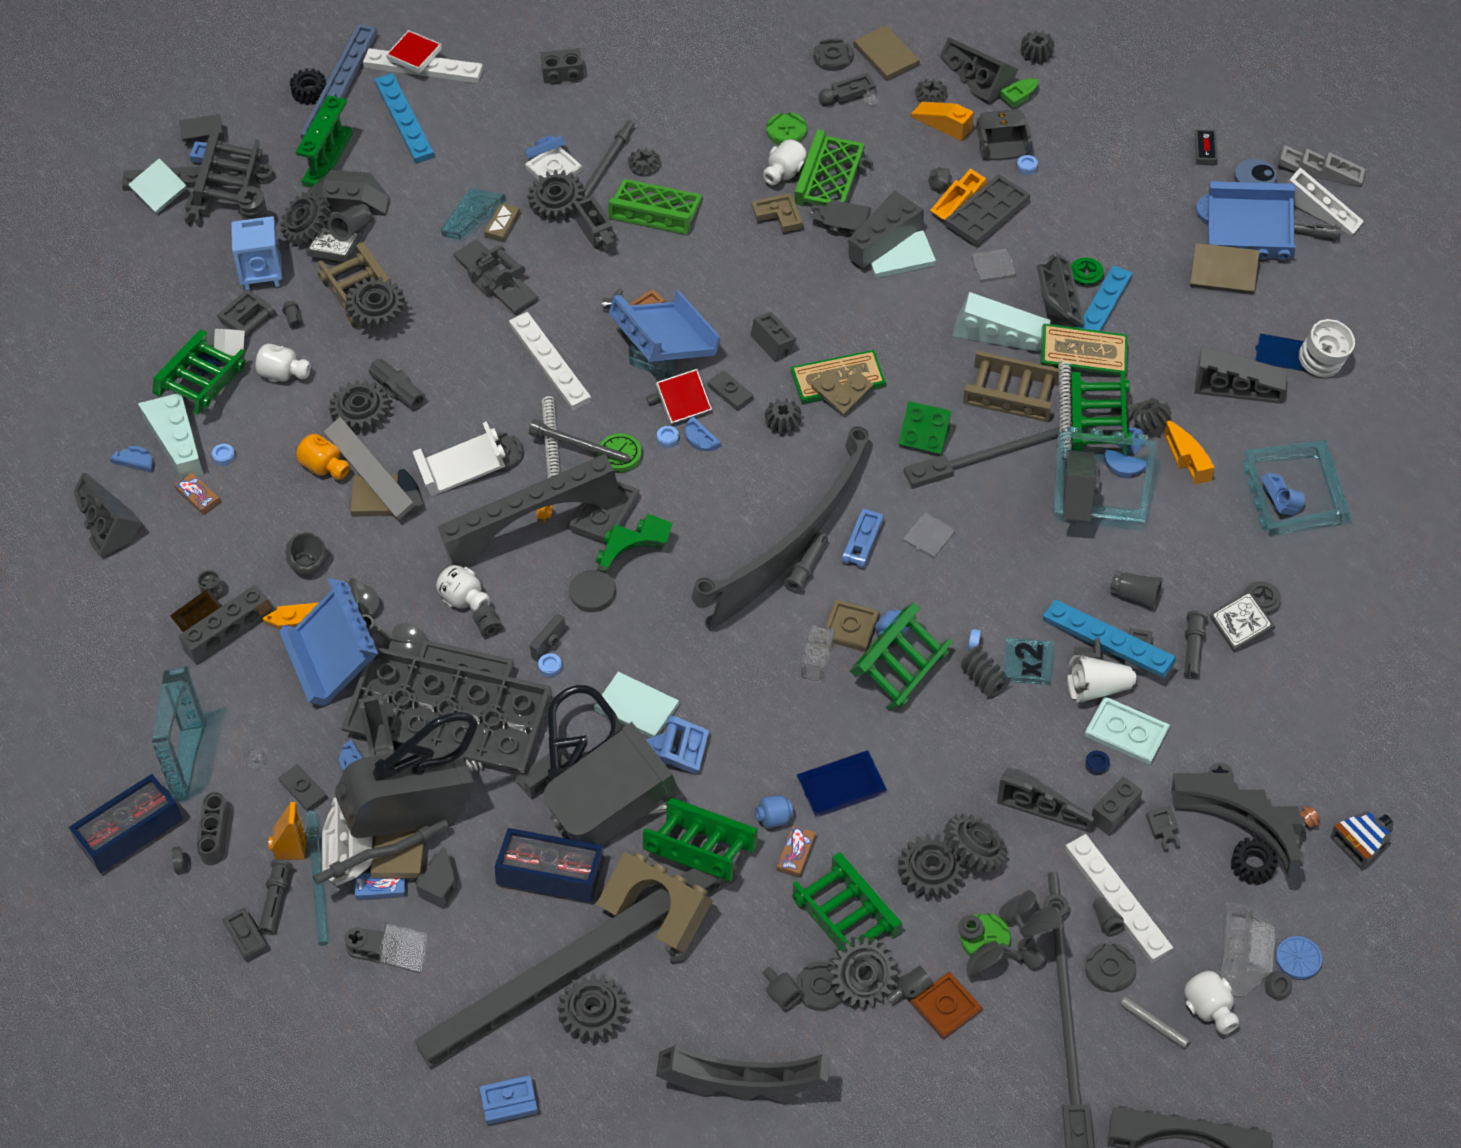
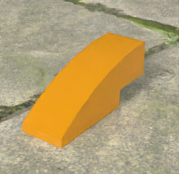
[930,168,987,221]
[1164,421,1215,485]

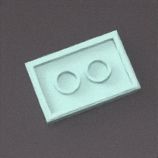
[870,231,936,279]
[594,672,679,738]
[1084,696,1170,765]

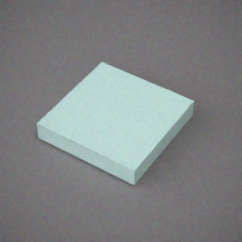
[128,158,187,215]

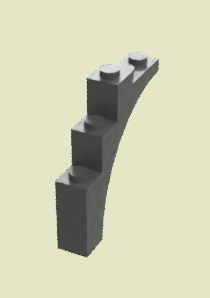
[1171,773,1305,877]
[656,1045,830,1105]

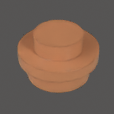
[1300,805,1320,829]

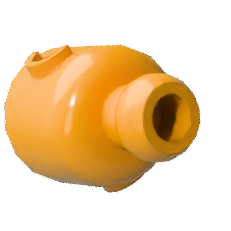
[296,433,350,480]

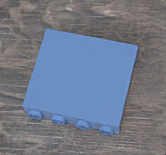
[1208,181,1296,260]
[609,291,721,362]
[279,578,378,706]

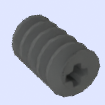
[237,186,269,220]
[961,645,1011,697]

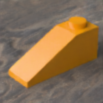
[911,102,974,141]
[269,802,307,860]

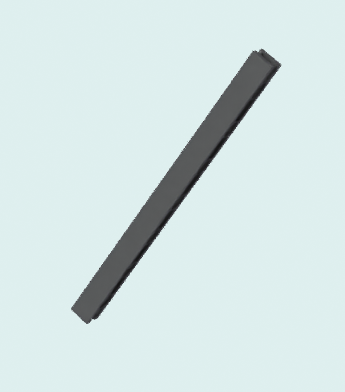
[415,850,737,1070]

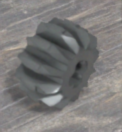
[1021,30,1054,64]
[1133,397,1172,433]
[765,398,802,435]

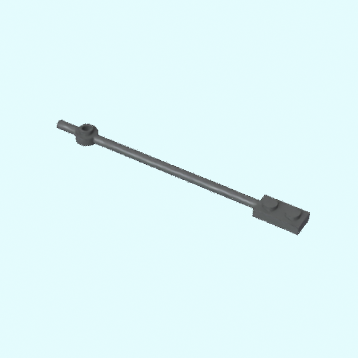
[904,401,1144,489]
[1043,872,1094,1148]

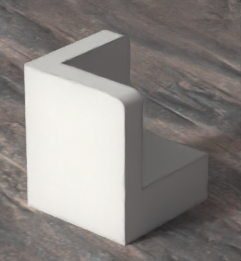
[214,329,245,356]

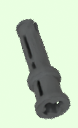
[784,532,828,593]
[1184,610,1208,679]
[258,859,293,935]

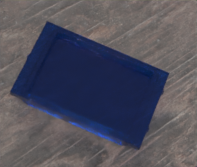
[797,750,887,816]

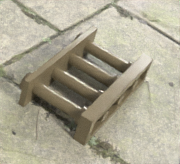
[318,242,393,330]
[963,351,1062,422]

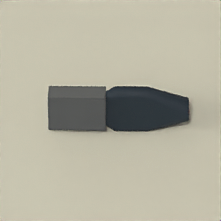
[398,469,423,512]

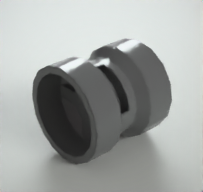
[197,570,224,600]
[473,605,503,638]

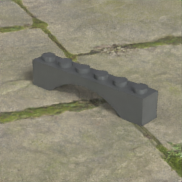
[1107,1106,1272,1148]

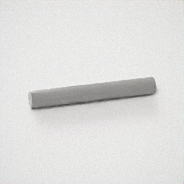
[1120,997,1190,1049]

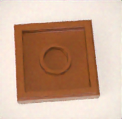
[910,971,983,1040]

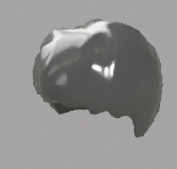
[285,532,326,575]

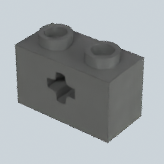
[1091,776,1143,836]

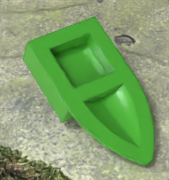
[1000,78,1039,108]

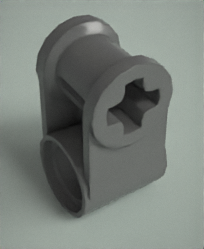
[344,927,395,964]

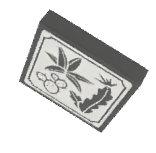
[307,227,361,262]
[1210,591,1275,652]

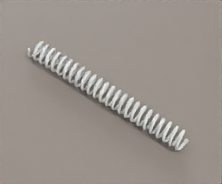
[1058,358,1073,462]
[542,396,560,478]

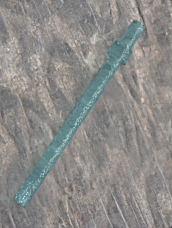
[306,811,328,946]

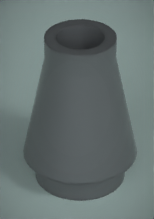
[1092,898,1124,935]

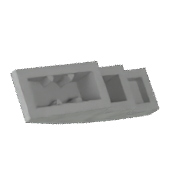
[1277,145,1365,186]

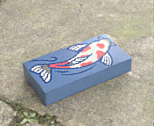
[355,873,406,900]

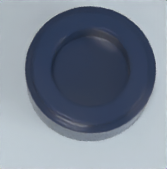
[1085,750,1110,775]

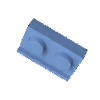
[479,1075,538,1125]

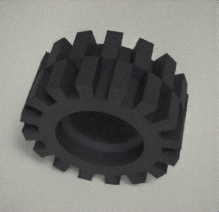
[289,68,326,105]
[1231,837,1278,885]

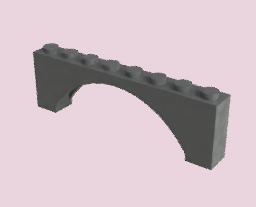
[438,454,621,568]

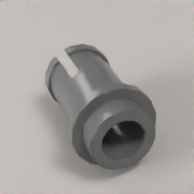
[282,301,303,329]

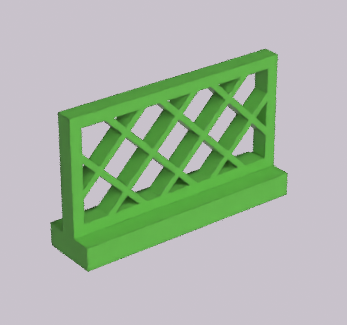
[795,129,865,206]
[609,179,702,235]

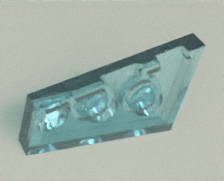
[440,188,506,239]

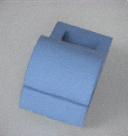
[1261,472,1305,516]

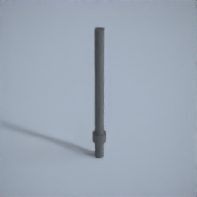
[583,120,634,199]

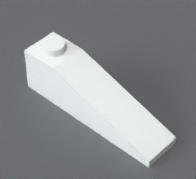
[1285,167,1364,236]

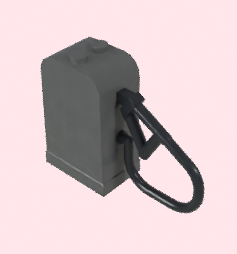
[544,685,680,845]
[335,712,477,838]

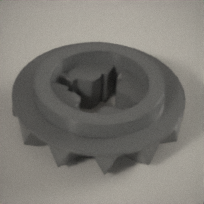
[915,79,947,103]
[628,147,661,175]
[1244,581,1281,614]

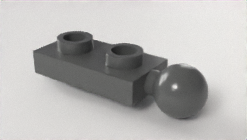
[818,73,876,105]

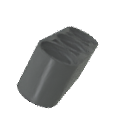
[196,792,229,866]

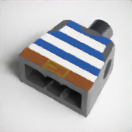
[1330,811,1394,871]

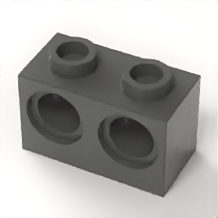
[540,48,583,84]

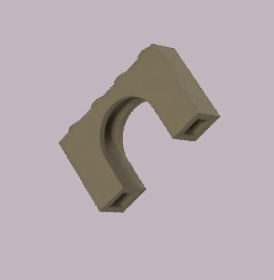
[596,852,713,953]

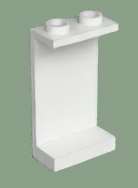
[413,421,506,497]

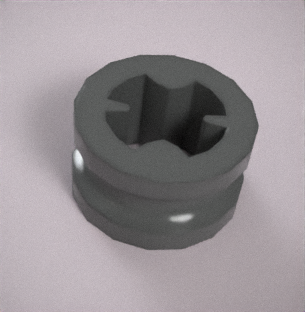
[254,164,274,184]

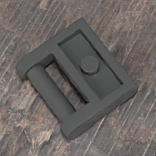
[217,289,275,339]

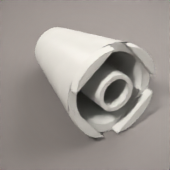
[1067,655,1136,703]

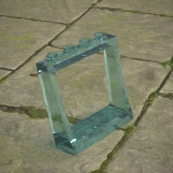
[1054,427,1157,523]
[1243,440,1353,537]
[152,666,207,801]

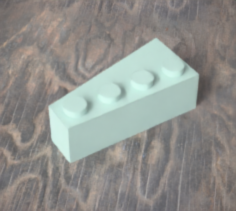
[952,292,1050,352]
[138,393,203,480]

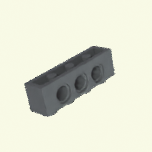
[179,585,272,665]

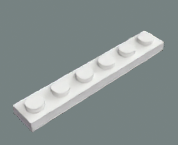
[363,48,483,83]
[509,312,591,411]
[1065,834,1173,964]

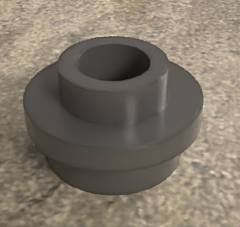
[958,915,984,940]

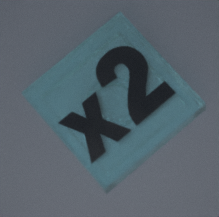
[1003,637,1053,685]

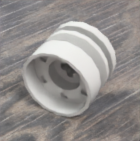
[1299,319,1355,378]

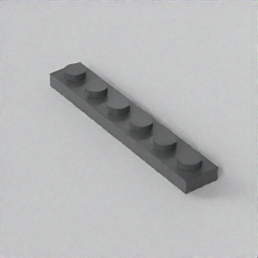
[122,166,246,191]

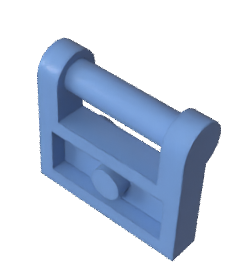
[658,716,709,774]

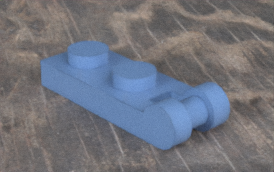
[842,508,884,568]

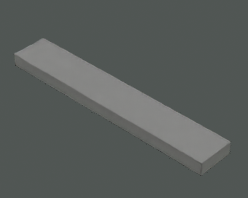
[324,417,416,520]

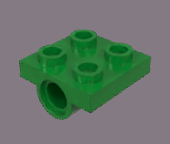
[898,401,952,454]

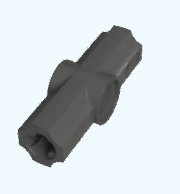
[369,358,426,409]

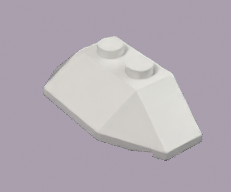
[322,797,372,886]

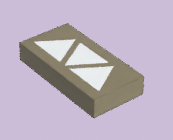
[484,203,520,242]

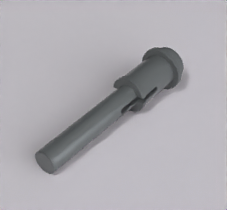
[1294,223,1341,241]

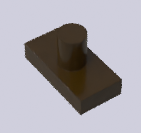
[170,588,222,632]

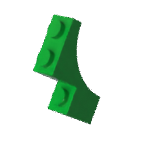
[595,513,673,573]

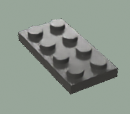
[945,174,1030,246]

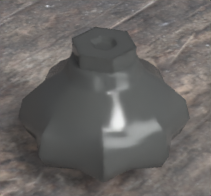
[928,167,952,191]

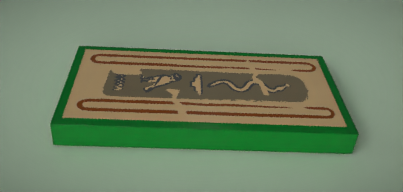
[1040,323,1127,376]
[791,350,886,404]

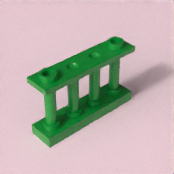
[295,95,353,188]
[152,329,246,415]
[1071,371,1132,455]
[849,602,953,710]
[643,797,758,882]
[792,852,902,951]

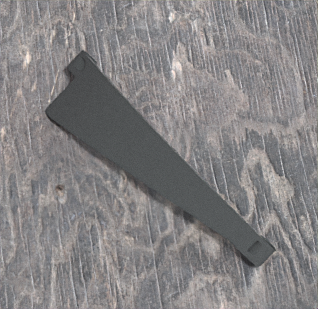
[691,426,869,628]

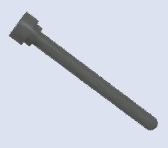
[529,418,630,463]

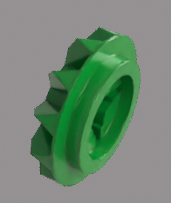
[1071,257,1104,286]

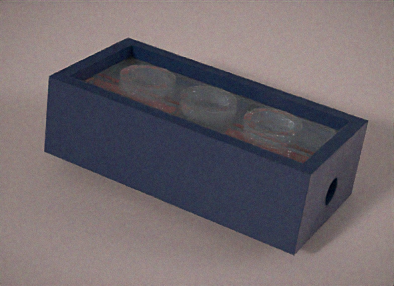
[68,774,184,874]
[495,828,604,902]

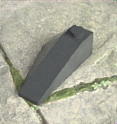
[940,37,1018,102]
[74,473,141,557]
[997,768,1094,833]

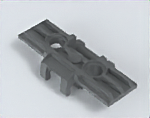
[453,239,538,313]

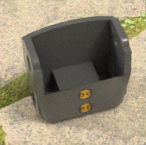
[976,109,1032,160]

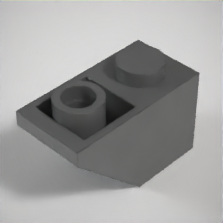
[416,847,457,909]

